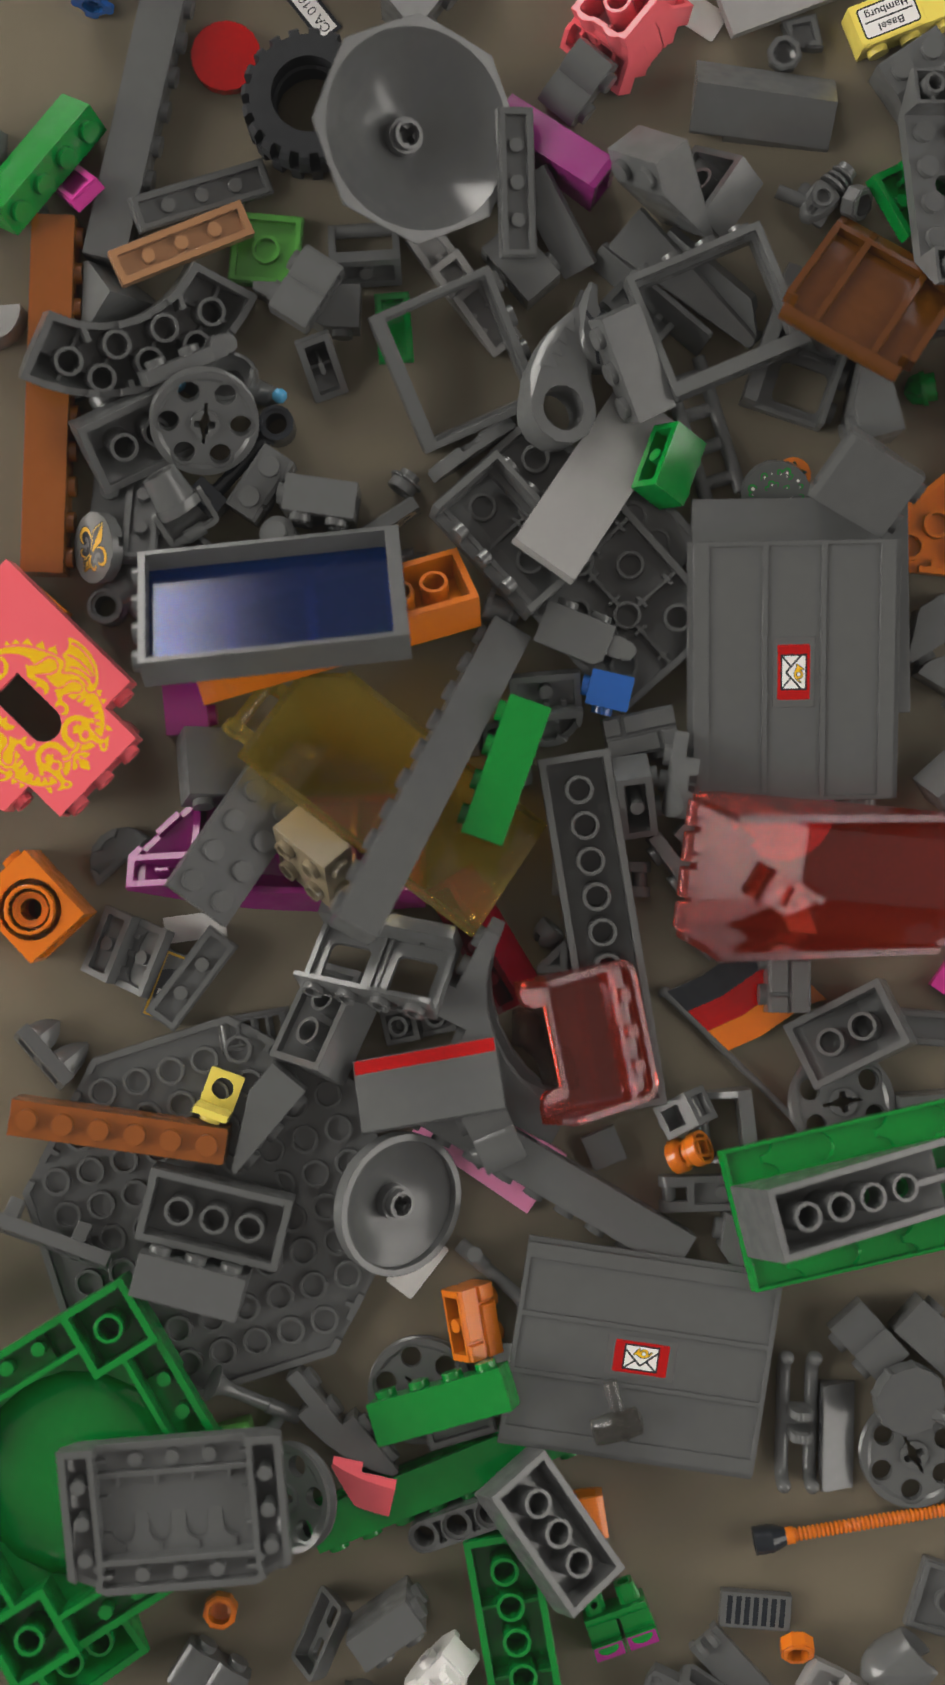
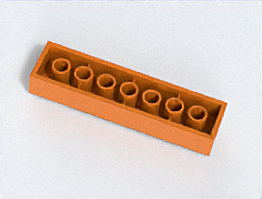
[180,547,482,706]

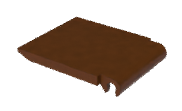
[777,215,945,384]

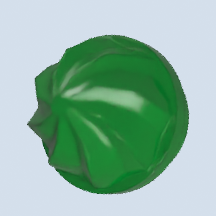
[904,370,938,407]

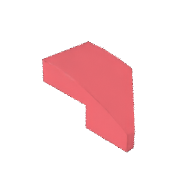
[331,1456,397,1517]

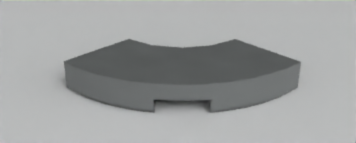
[427,417,517,483]

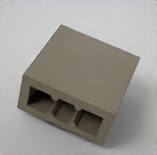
[273,805,353,907]

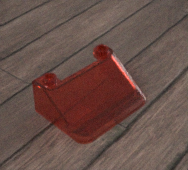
[513,960,659,1126]

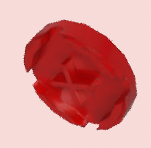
[191,20,260,95]

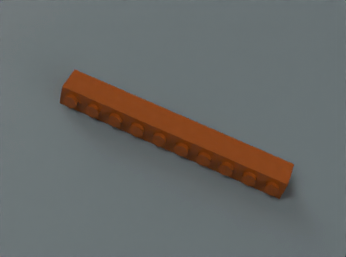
[20,214,86,578]

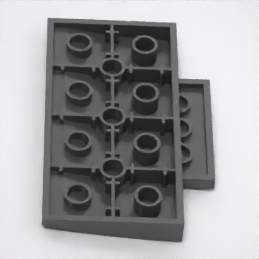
[433,418,691,715]

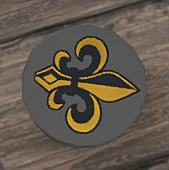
[74,512,124,584]

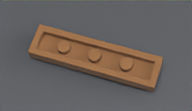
[107,200,255,289]

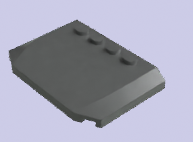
[56,1426,293,1596]

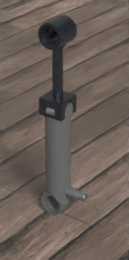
[87,405,297,628]

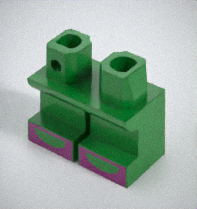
[582,1575,661,1663]

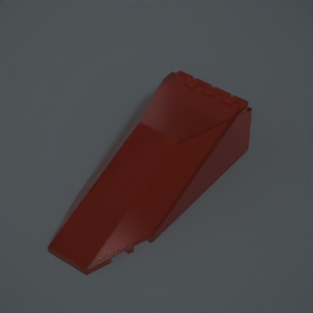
[672,791,945,963]

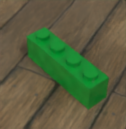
[0,93,107,236]
[456,693,552,846]
[366,1358,520,1448]

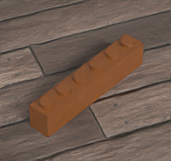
[7,1094,233,1165]

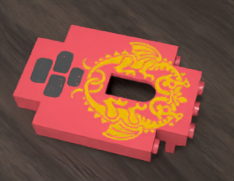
[0,559,143,817]

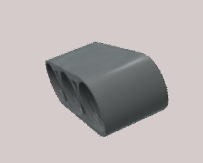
[408,1496,498,1554]

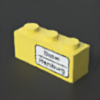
[841,0,945,62]

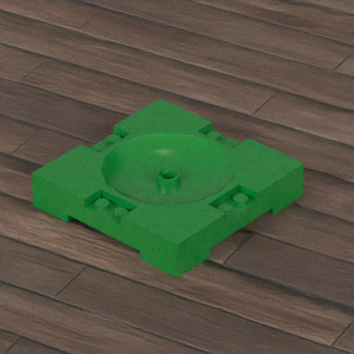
[0,1270,224,1685]

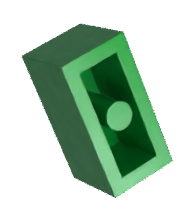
[631,421,707,509]

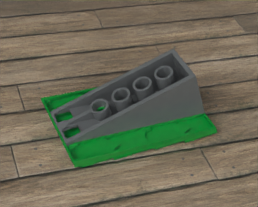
[716,1098,945,1293]

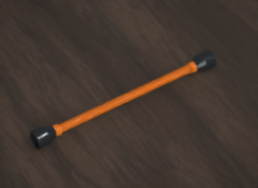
[751,1502,945,1556]

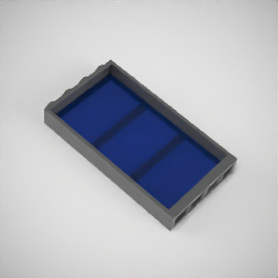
[132,525,412,687]

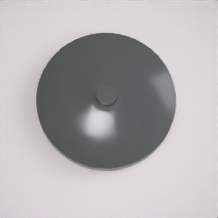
[333,1131,461,1277]

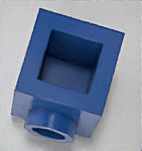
[580,668,635,717]

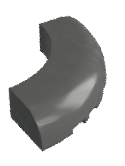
[18,261,258,397]

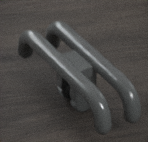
[774,1350,823,1494]

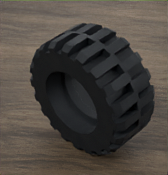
[241,27,341,180]

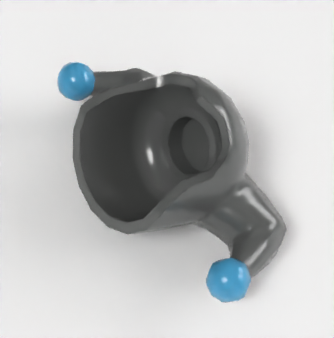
[178,352,287,407]

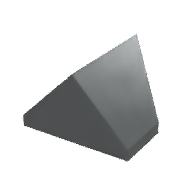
[81,261,157,323]

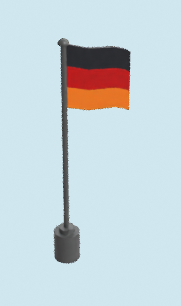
[658,940,826,1129]

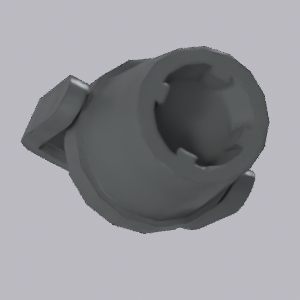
[143,464,219,548]

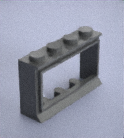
[429,450,594,621]

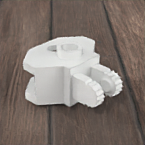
[404,1629,480,1685]

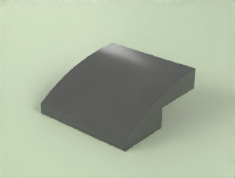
[80,905,175,999]

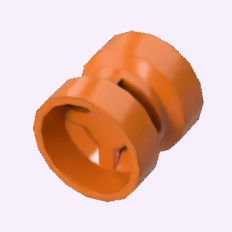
[664,1130,714,1174]

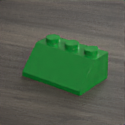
[37,1614,150,1685]

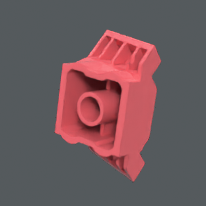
[560,0,694,96]

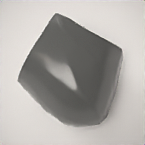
[860,1627,938,1685]

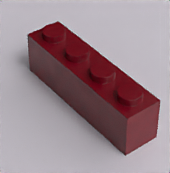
[425,864,544,1015]

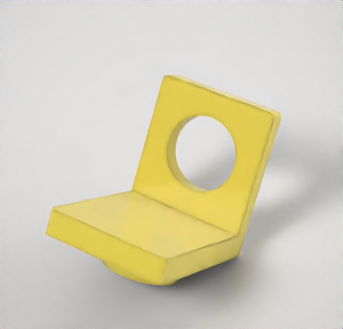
[192,1066,246,1125]

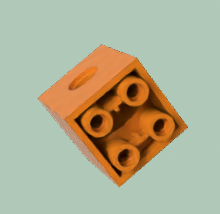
[0,849,97,964]

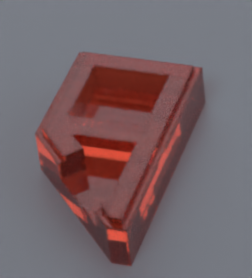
[754,867,826,917]

